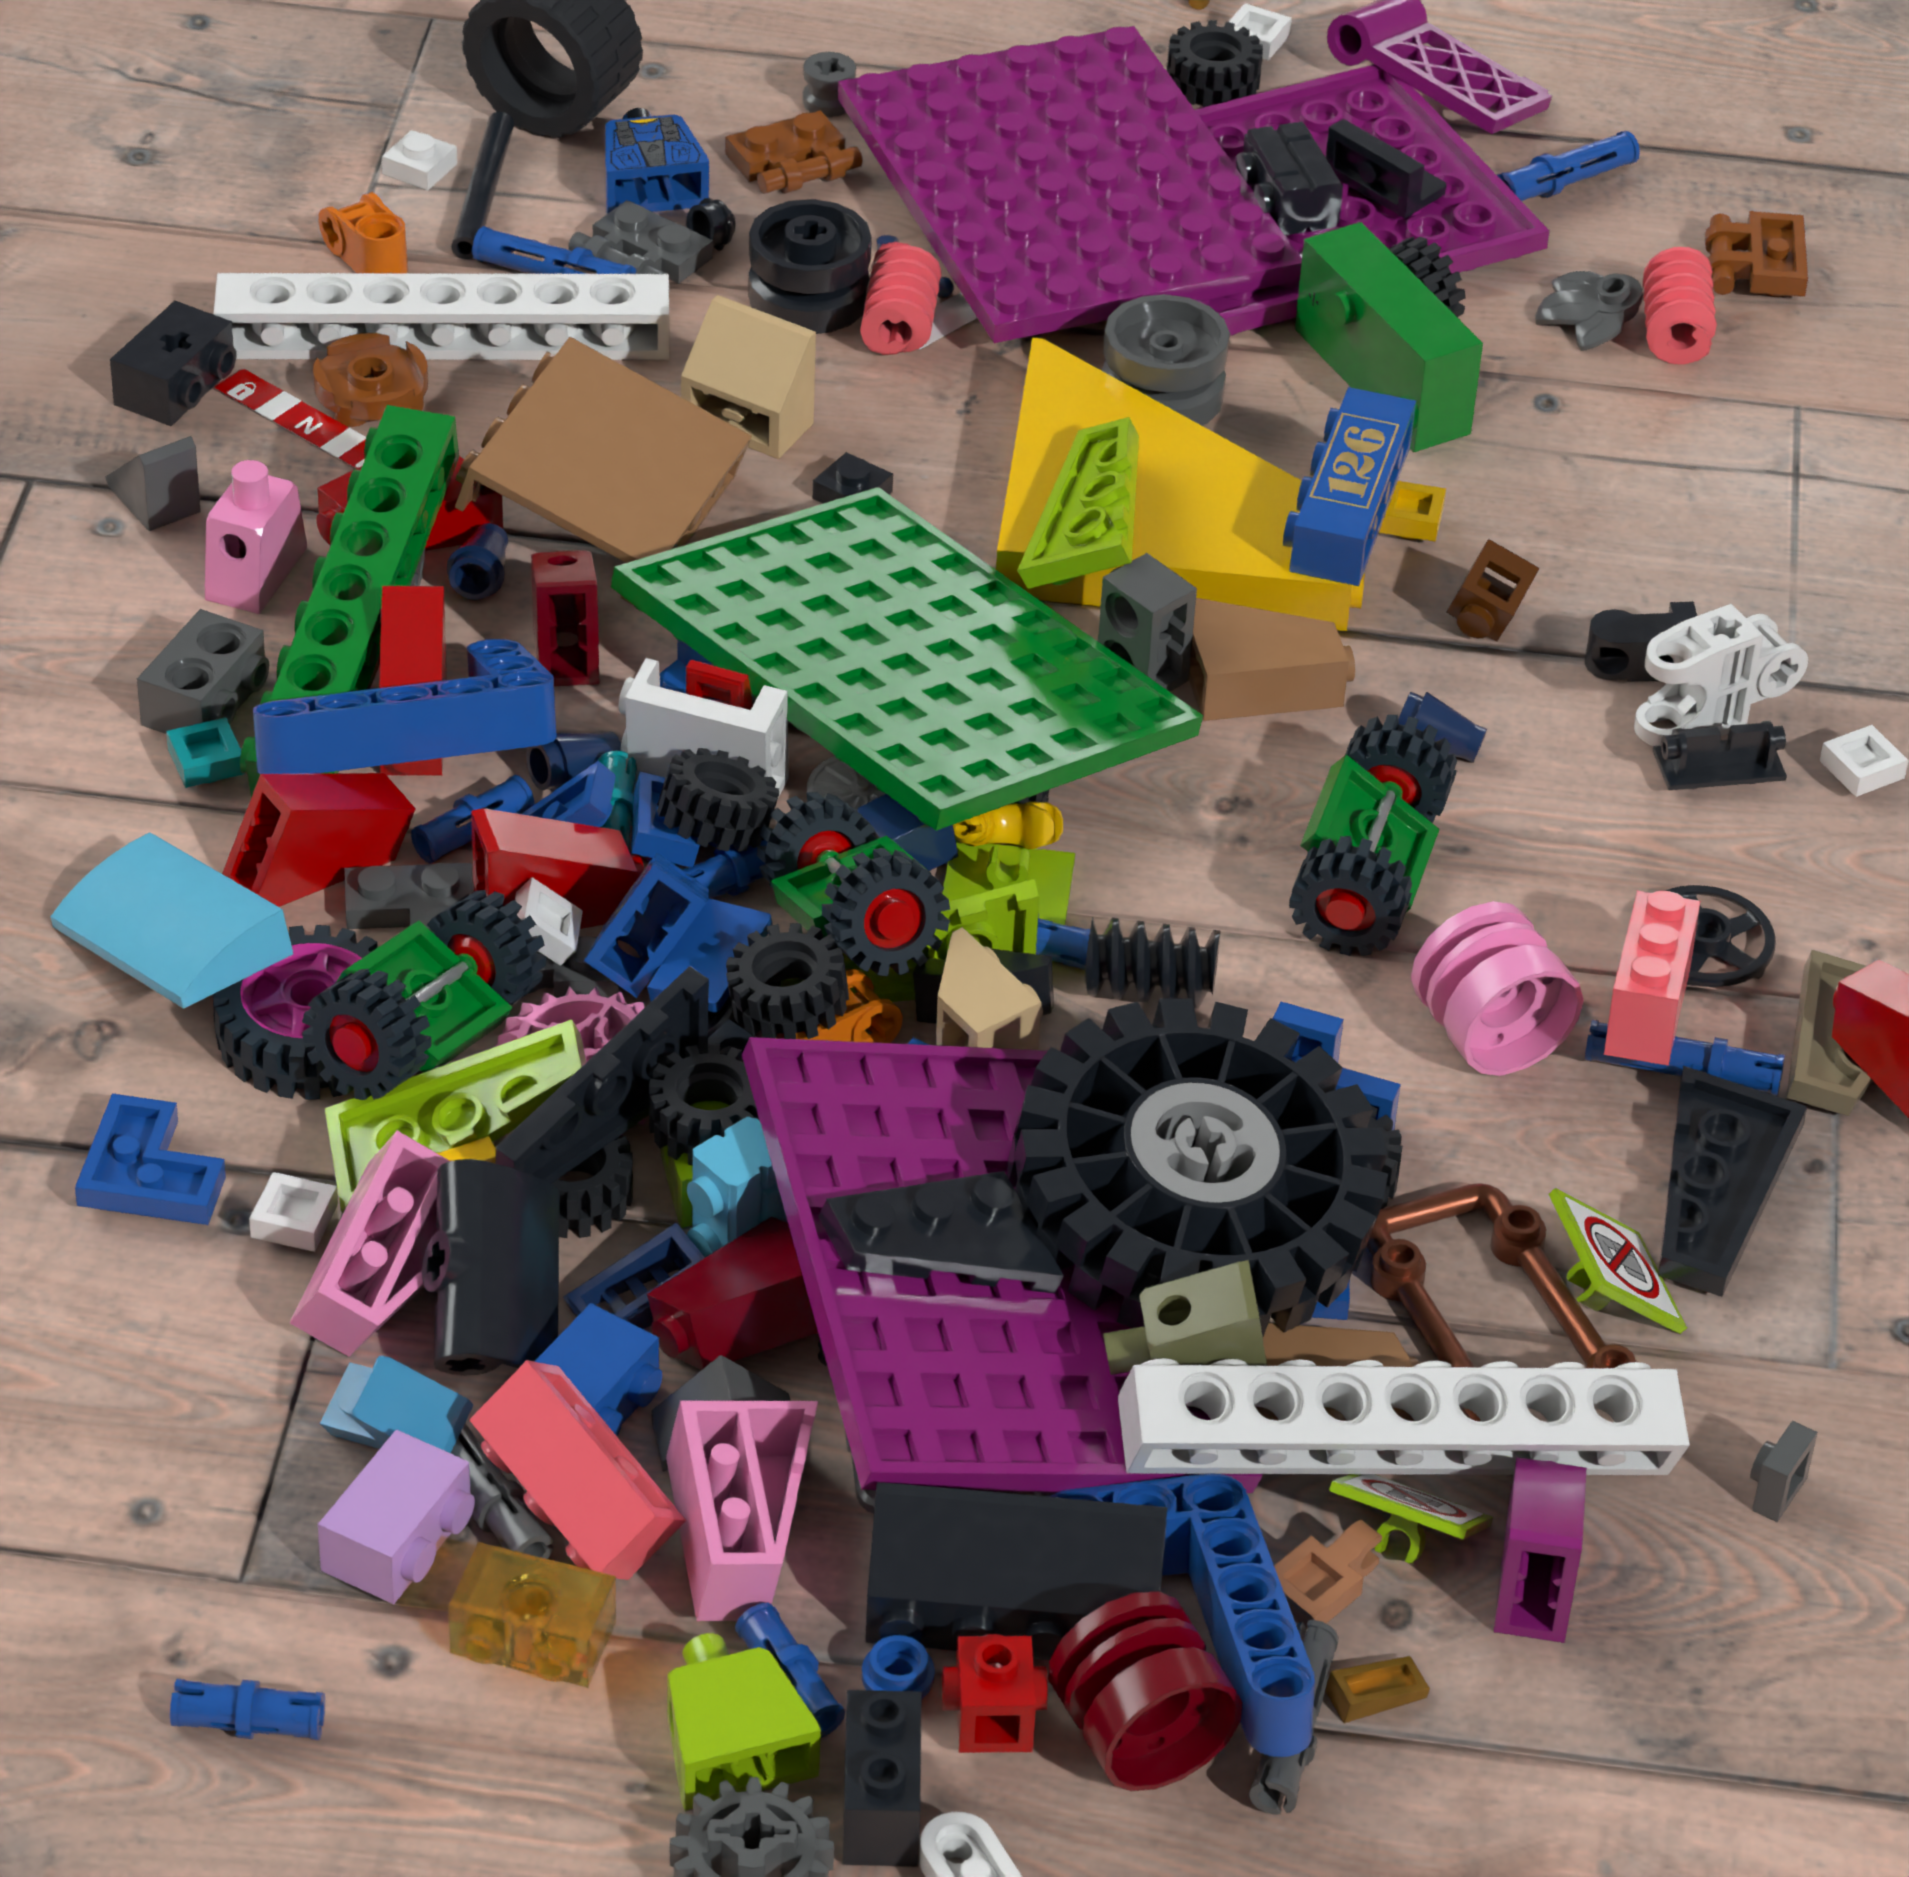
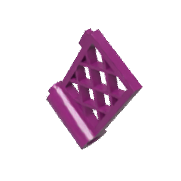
[1327,0,1552,134]

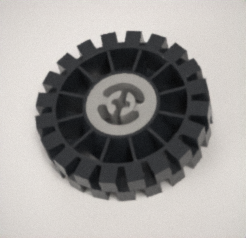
[1007,998,1388,1337]

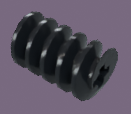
[1085,917,1221,1009]

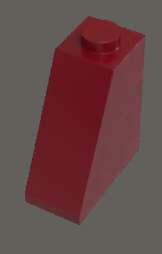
[647,1216,818,1370]

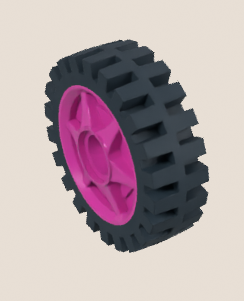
[213,925,378,1100]

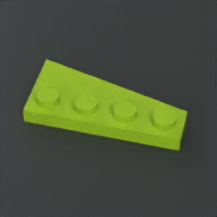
[1017,417,1139,589]
[777,879,1040,1002]
[324,1019,586,1213]

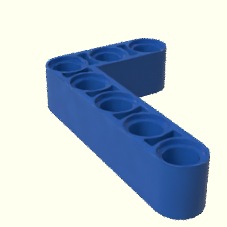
[253,639,557,774]
[1050,1474,1315,1757]

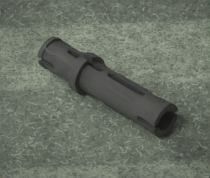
[451,1423,554,1571]
[1249,1620,1339,1815]

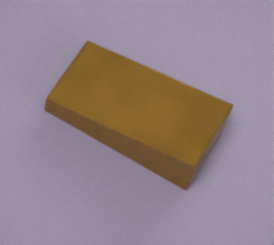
[1325,1656,1430,1724]

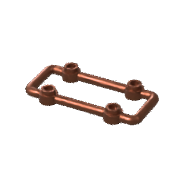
[1366,1183,1638,1422]

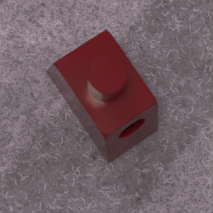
[531,550,600,687]

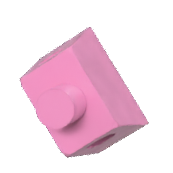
[205,460,307,614]

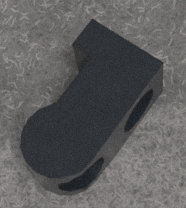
[1585,601,1697,682]

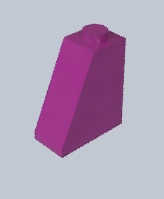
[1493,1457,1587,1643]

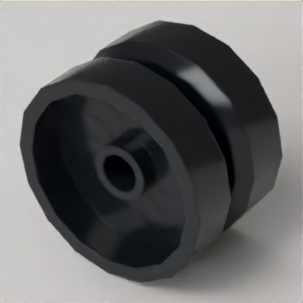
[748,199,872,334]

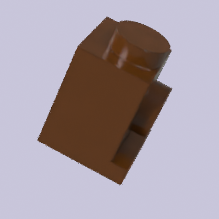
[1446,539,1540,642]

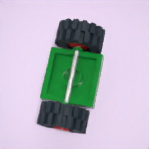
[1289,715,1457,956]
[757,792,950,976]
[302,890,546,1100]

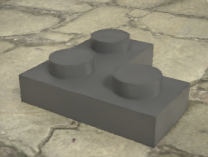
[344,863,473,929]

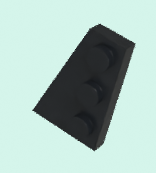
[818,1171,1064,1293]

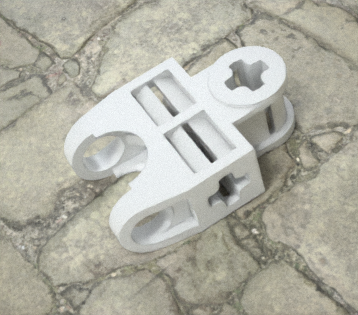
[1634,604,1808,746]

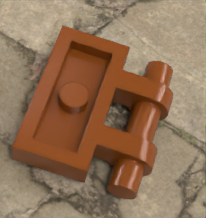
[725,110,863,194]
[1705,211,1808,297]

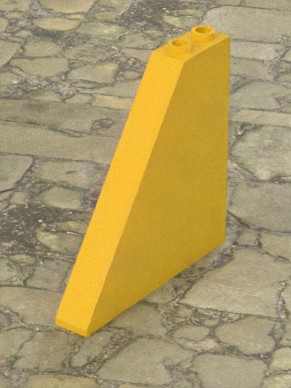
[996,338,1365,631]

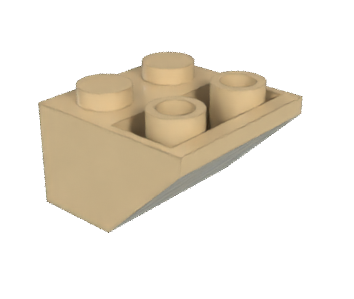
[681,295,816,459]
[936,927,1043,1050]

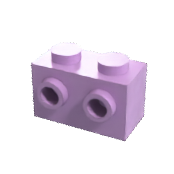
[318,1429,475,1604]

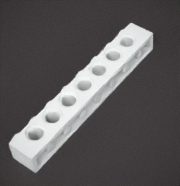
[214,273,669,360]
[1118,1359,1690,1475]

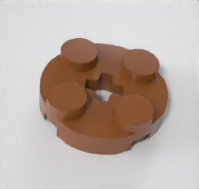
[313,333,428,427]

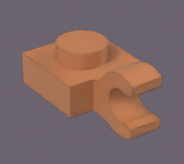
[1274,1519,1382,1630]

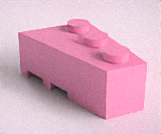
[290,1131,449,1357]
[666,1401,818,1621]

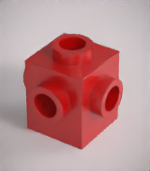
[942,1634,1048,1753]

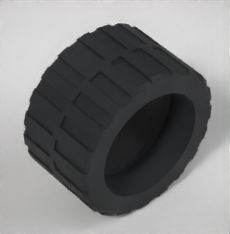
[461,0,643,138]

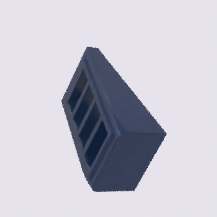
[563,1223,705,1329]

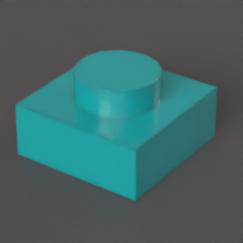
[166,717,245,788]

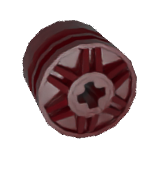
[1048,1592,1243,1792]

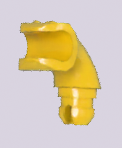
[953,802,1063,849]

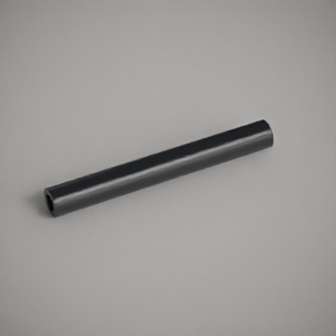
[451,111,515,259]

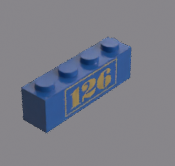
[1283,387,1416,586]

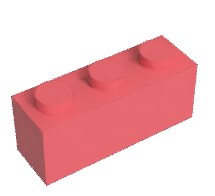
[1604,890,1701,1066]
[469,1360,687,1580]

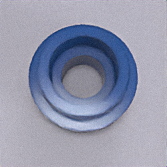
[862,1635,935,1699]

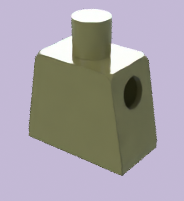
[1103,1260,1267,1375]

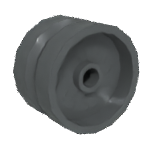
[1102,294,1230,425]

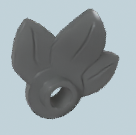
[1535,271,1643,351]

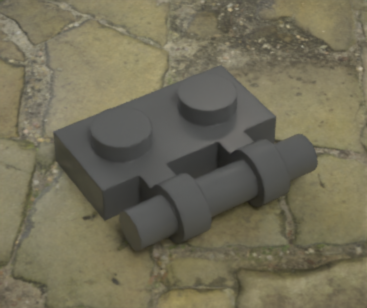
[568,200,713,284]

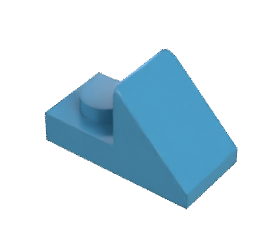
[320,1355,474,1453]

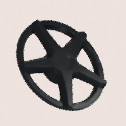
[1665,885,1776,987]

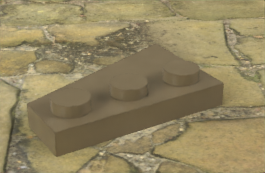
[1786,950,1873,1116]

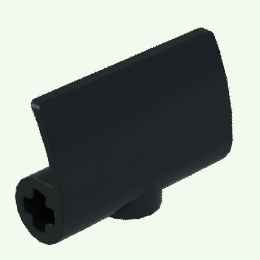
[422,1159,559,1376]

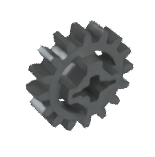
[670,1777,834,1877]

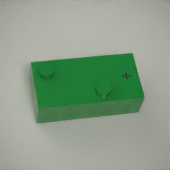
[1295,222,1483,453]

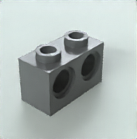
[1098,553,1197,692]
[137,609,270,734]

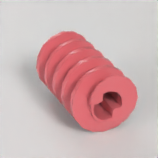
[860,242,942,355]
[1642,247,1717,365]

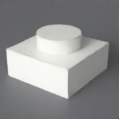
[1229,3,1292,61]
[382,130,457,191]
[1820,725,1909,797]
[515,877,583,966]
[249,1172,338,1252]

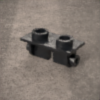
[1652,720,1787,791]

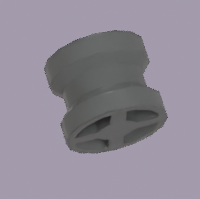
[802,51,856,117]

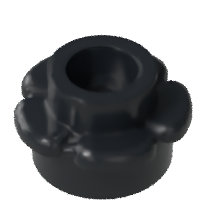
[686,198,736,251]

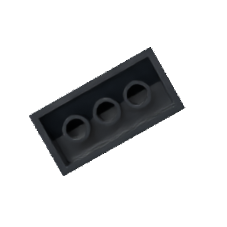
[865,1482,1167,1661]

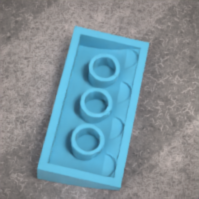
[50,832,294,1009]

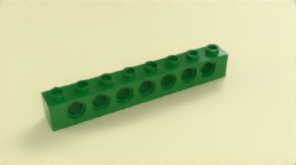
[240,405,459,797]

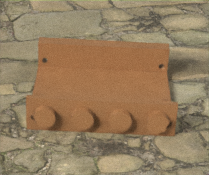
[455,337,752,605]

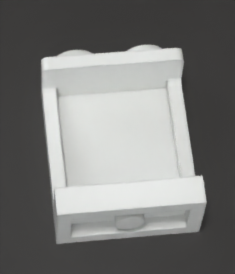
[619,658,789,798]

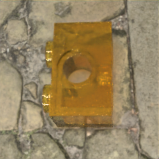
[448,1542,616,1688]

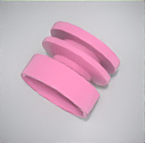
[1411,901,1584,1076]

